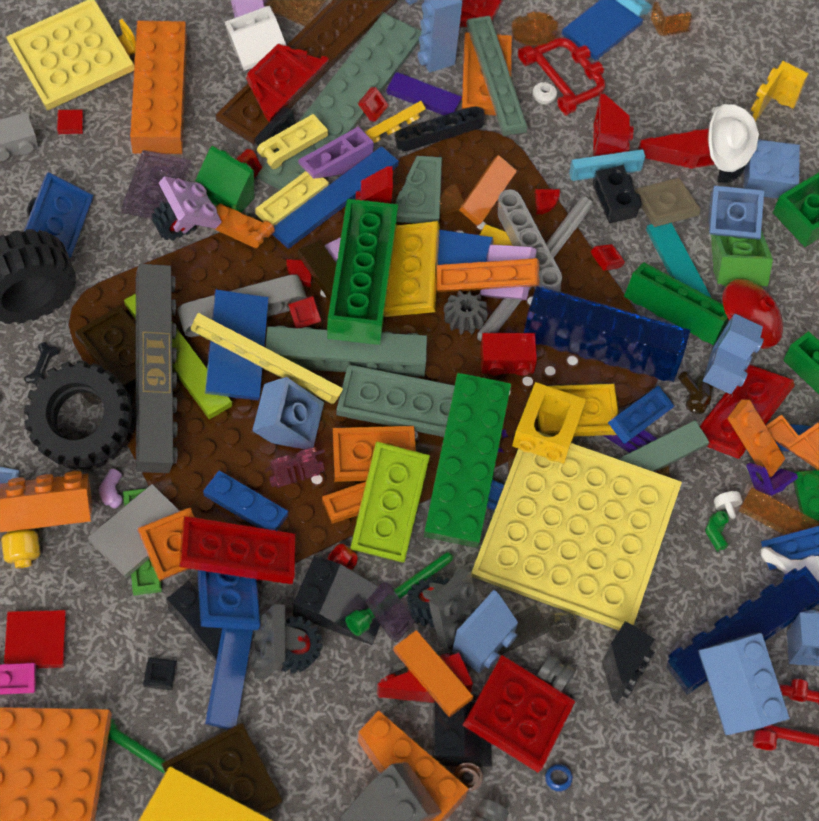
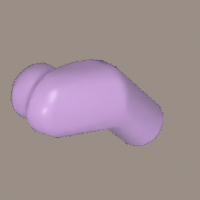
[99,469,123,508]

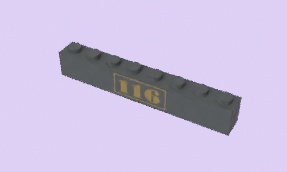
[136,264,178,473]

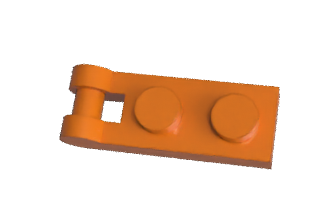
[212,204,275,248]

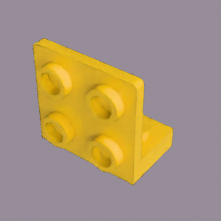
[751,61,809,122]

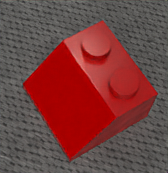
[593,94,634,157]

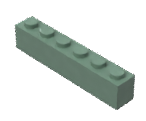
[266,326,427,376]

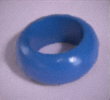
[545,764,572,792]

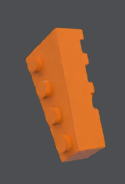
[358,710,468,821]

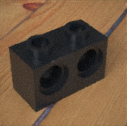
[592,165,642,224]

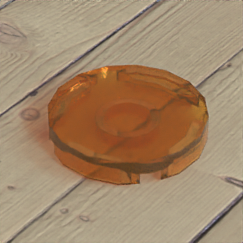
[511,12,558,46]

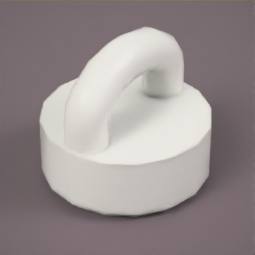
[714,491,743,519]

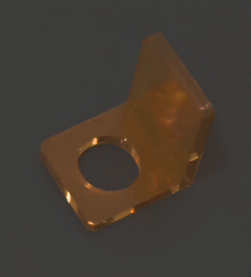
[651,2,692,36]

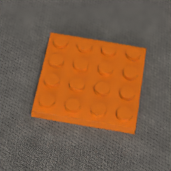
[0,708,112,821]

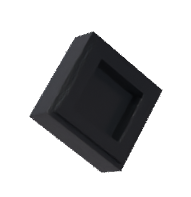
[143,657,177,691]

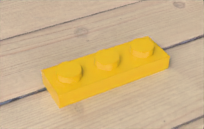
[364,101,426,144]

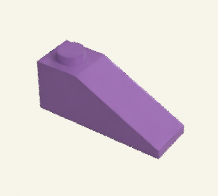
[298,127,374,179]

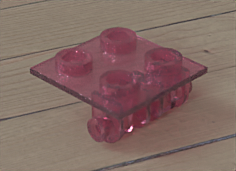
[265,447,325,488]

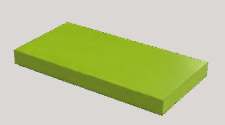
[350,442,430,563]

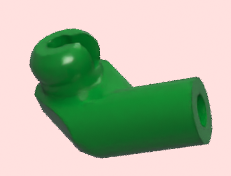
[705,510,729,552]

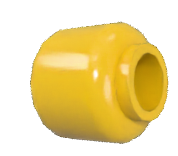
[1,529,41,569]

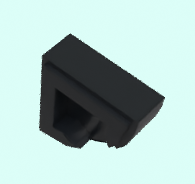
[717,165,746,183]

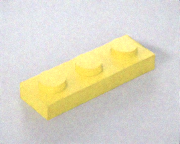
[255,171,329,226]

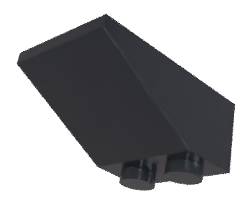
[293,555,389,645]

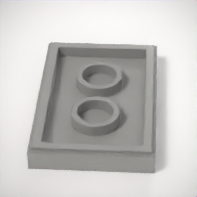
[88,484,180,578]

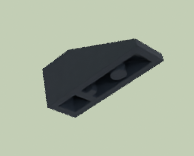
[166,581,222,661]

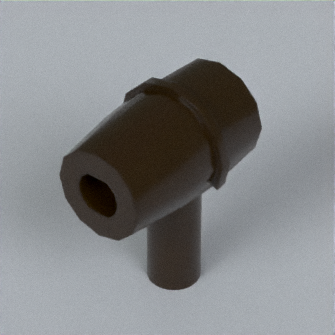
[678,371,714,414]

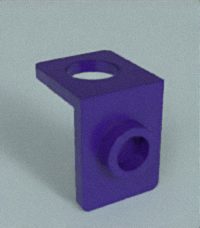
[746,463,798,496]

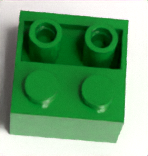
[195,145,255,213]

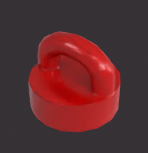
[327,544,358,571]

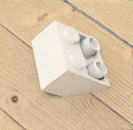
[225,6,286,71]

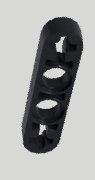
[394,106,485,151]

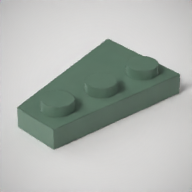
[395,156,442,223]

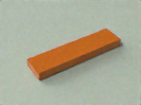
[437,258,539,292]

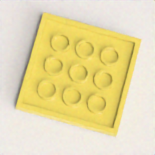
[6,0,134,111]

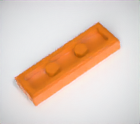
[459,155,516,226]
[393,630,473,717]

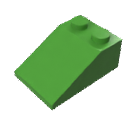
[711,230,773,286]

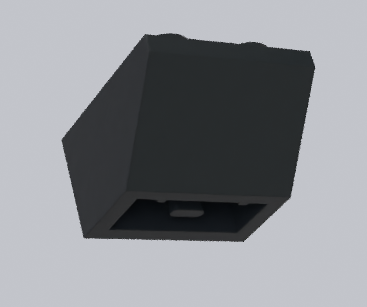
[602,621,655,704]

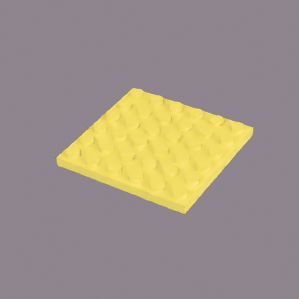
[471,431,682,630]

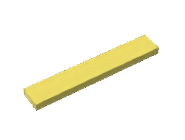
[191,313,343,404]

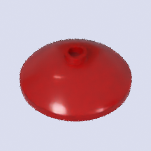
[722,279,783,349]

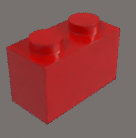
[480,333,537,376]

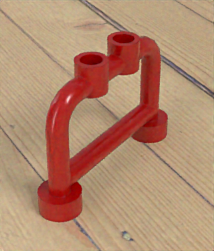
[518,38,605,116]
[753,679,819,751]

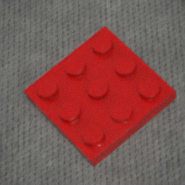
[463,655,575,773]

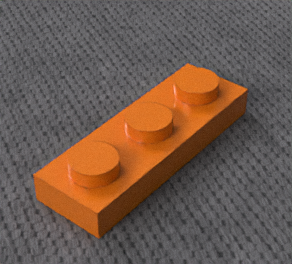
[727,400,785,477]

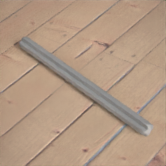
[477,196,593,341]

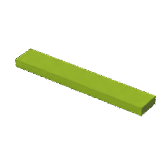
[124,294,232,419]

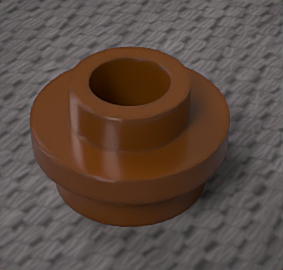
[453,762,483,792]

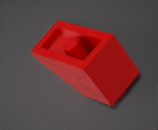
[356,166,393,204]

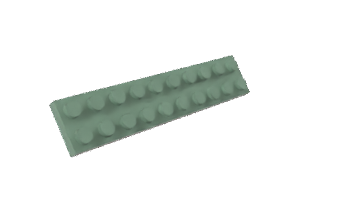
[258,13,422,190]

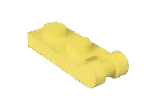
[257,114,328,169]

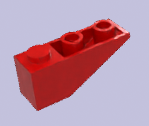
[638,128,715,169]
[377,653,473,703]

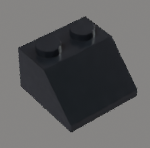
[432,700,492,767]

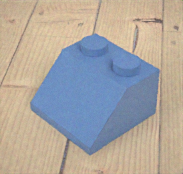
[708,186,764,239]
[252,377,324,450]
[452,590,518,673]

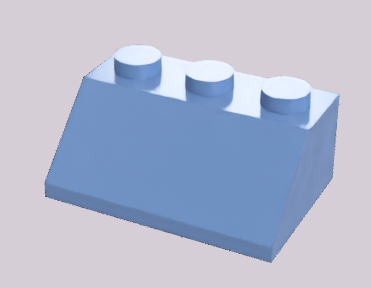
[698,633,790,735]

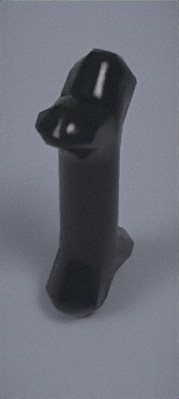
[24,342,60,387]

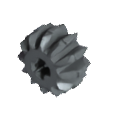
[443,290,488,335]

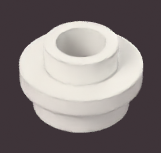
[532,83,557,104]

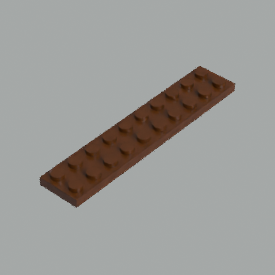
[215,0,398,145]

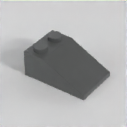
[341,762,442,821]

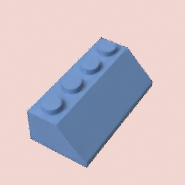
[418,0,462,73]

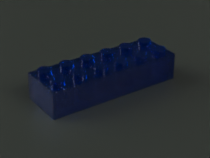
[524,286,691,382]

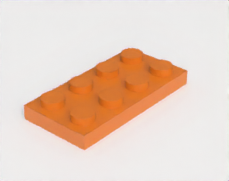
[462,32,512,115]

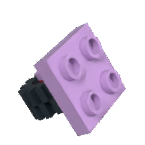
[152,176,222,241]

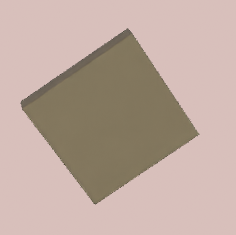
[634,178,700,227]

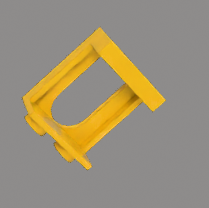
[512,382,587,464]

